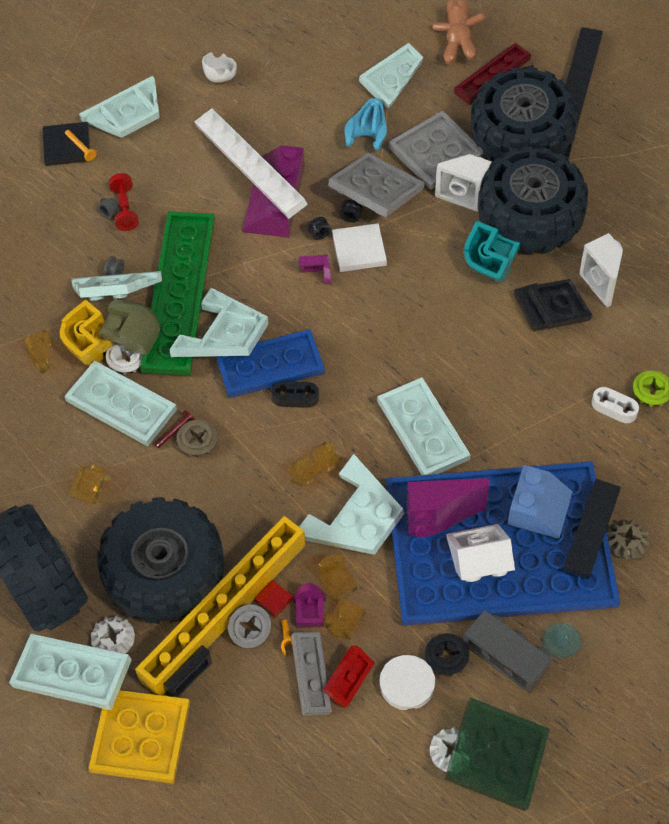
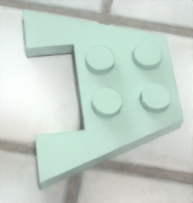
[170,288,269,357]
[299,454,404,555]

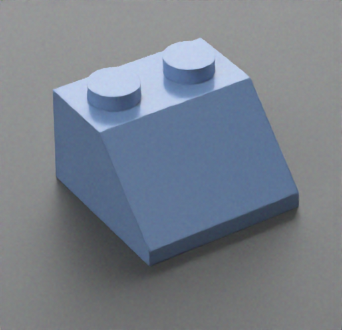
[508,465,572,539]

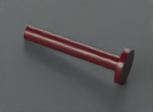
[155,410,195,448]

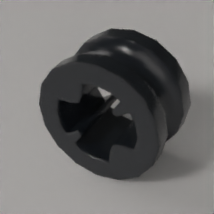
[339,200,362,223]
[308,217,331,240]

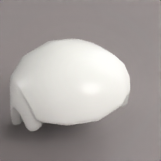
[202,52,237,83]

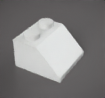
[435,154,492,212]
[579,233,623,308]
[446,524,515,582]

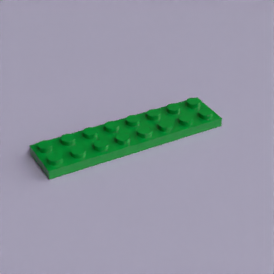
[141,211,215,376]

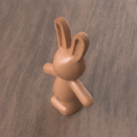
[432,0,485,65]

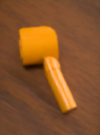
[281,620,292,656]

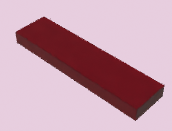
[454,43,531,105]

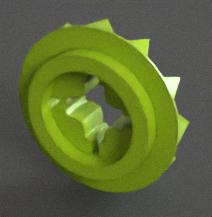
[632,371,669,407]

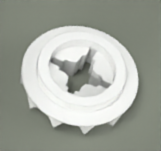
[106,343,143,375]
[91,615,135,654]
[430,727,476,773]

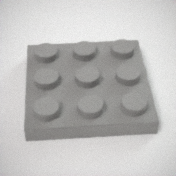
[389,111,485,190]
[328,153,425,217]

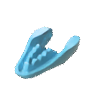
[344,98,387,151]

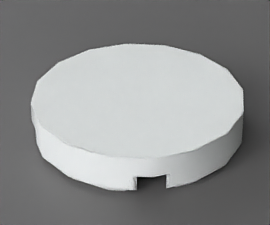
[380,655,435,710]

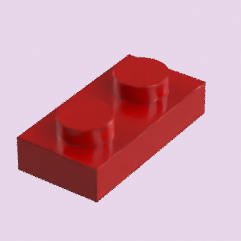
[323,645,375,708]

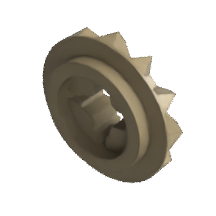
[177,420,218,457]
[607,519,649,559]

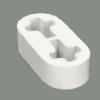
[592,387,639,423]

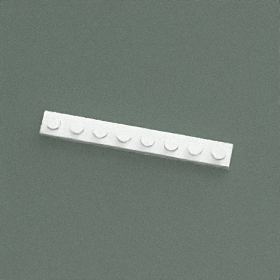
[194,109,308,219]

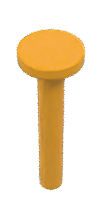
[65,130,97,161]

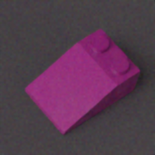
[407,478,489,538]

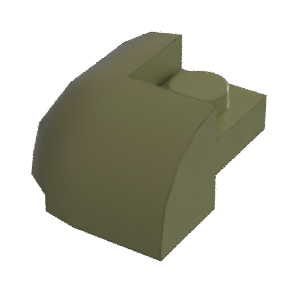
[99,298,160,356]

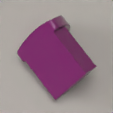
[299,254,331,284]
[293,583,326,628]

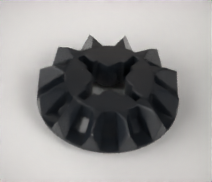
[425,633,469,677]

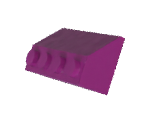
[243,145,305,238]

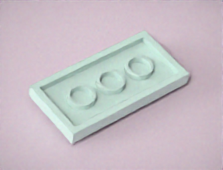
[65,360,177,447]
[377,378,470,475]
[9,634,132,710]

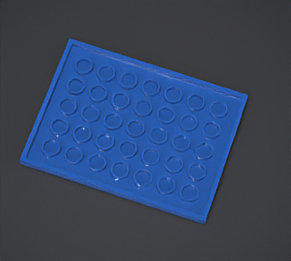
[386,461,620,626]

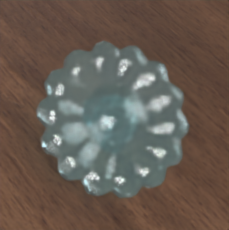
[543,623,581,659]

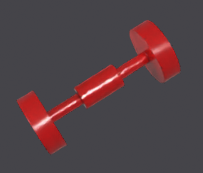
[109,173,139,231]

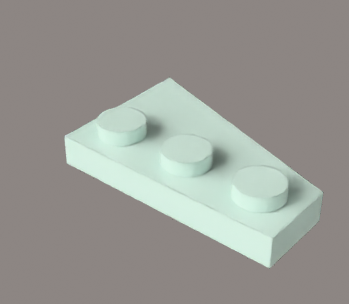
[359,43,423,110]

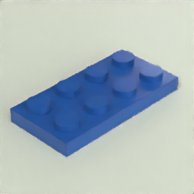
[216,329,325,398]

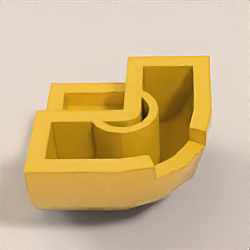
[59,300,116,366]

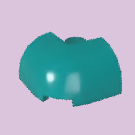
[464,221,520,283]

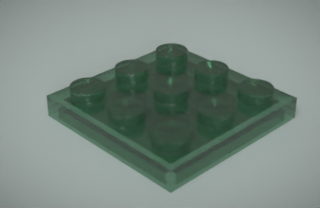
[444,698,550,811]

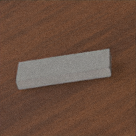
[291,632,332,716]

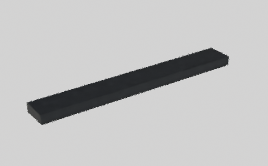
[564,27,603,161]

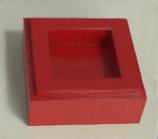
[254,580,293,618]

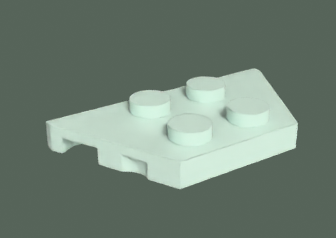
[79,76,160,138]
[71,271,162,300]

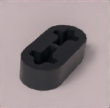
[271,381,319,408]

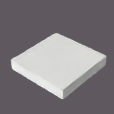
[332,223,387,272]

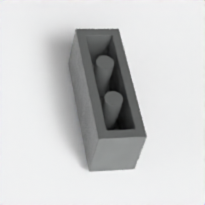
[464,610,552,694]

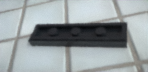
[563,479,621,580]

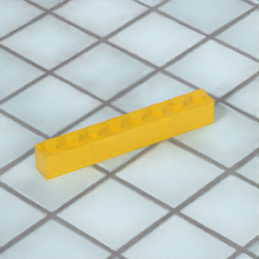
[135,516,305,696]

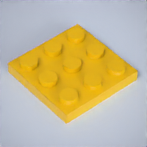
[88,690,190,784]

